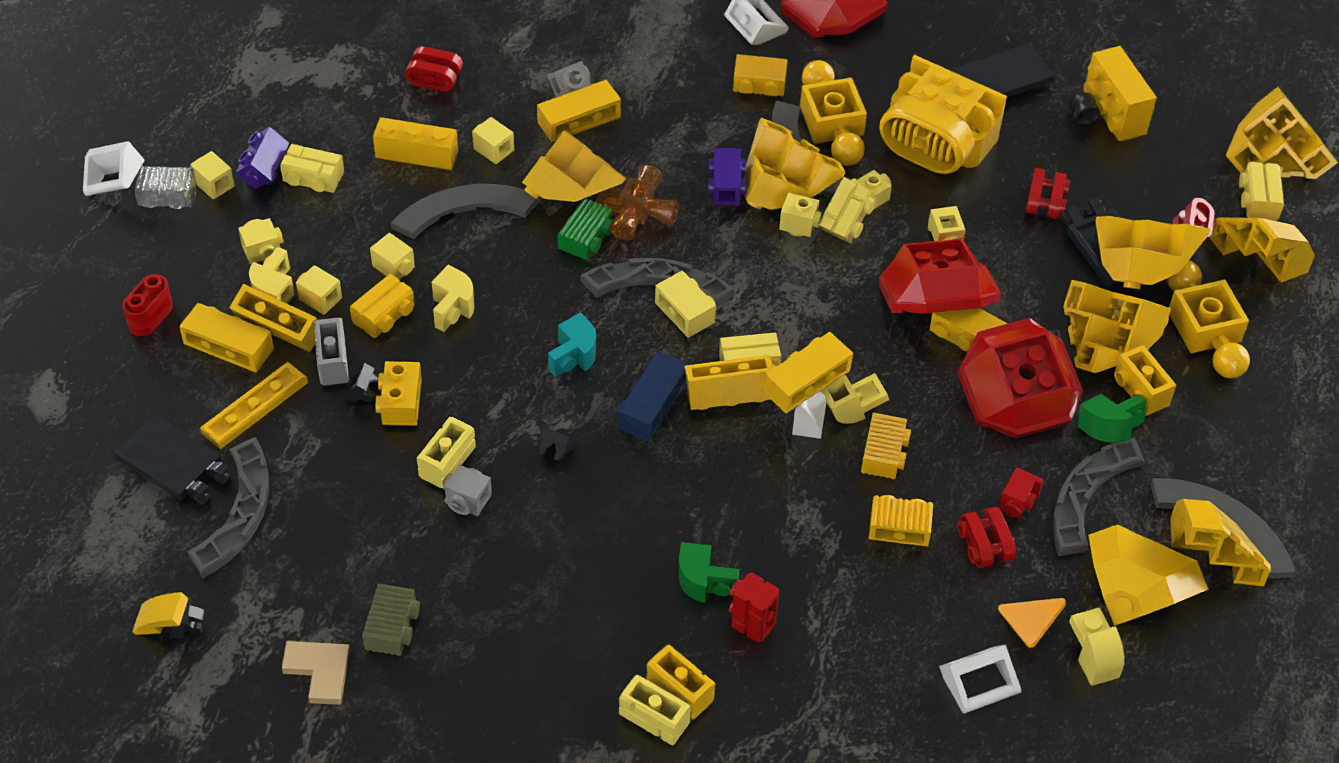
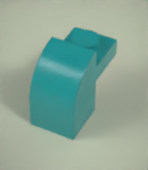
[548,312,596,377]

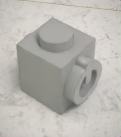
[547,61,591,98]
[443,465,492,516]

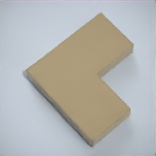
[282,641,350,705]

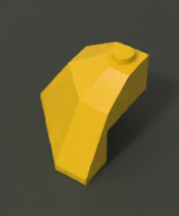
[1226,87,1338,179]
[744,118,845,210]
[522,130,626,202]
[1096,216,1210,290]
[1209,217,1315,283]
[1063,280,1171,373]
[1170,499,1271,586]
[1089,524,1208,626]

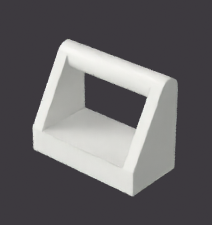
[724,0,789,45]
[83,141,144,196]
[792,391,826,439]
[939,645,1021,714]

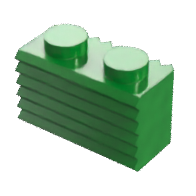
[558,198,614,260]

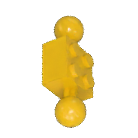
[800,60,867,166]
[1166,260,1250,378]

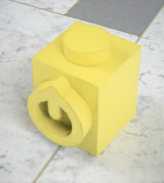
[779,193,822,237]
[238,218,284,265]

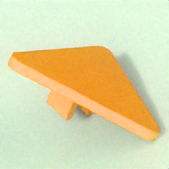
[998,598,1066,648]

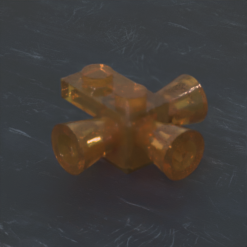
[595,165,679,240]

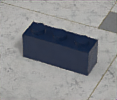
[616,351,689,442]

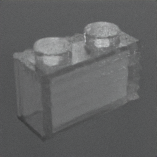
[134,166,197,209]

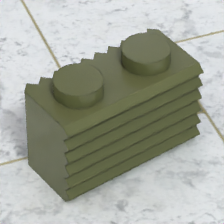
[362,584,420,656]

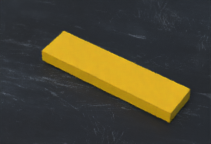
[200,362,308,450]

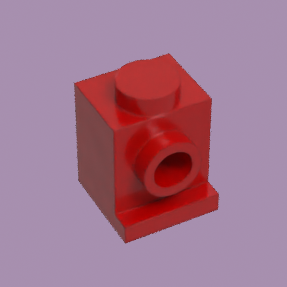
[999,467,1044,519]

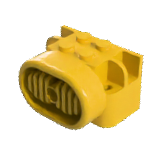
[880,55,1007,174]

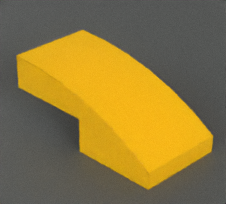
[132,592,188,635]

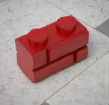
[729,572,779,643]

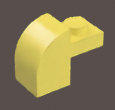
[249,247,295,304]
[432,265,475,332]
[821,373,889,424]
[1069,607,1124,686]

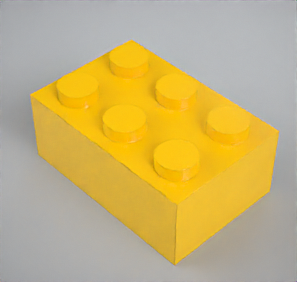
[1084,46,1157,141]

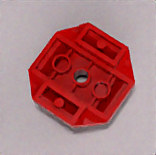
[781,0,887,38]
[879,238,1001,313]
[957,318,1083,438]

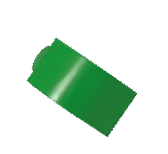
[1078,394,1147,443]
[678,542,739,603]

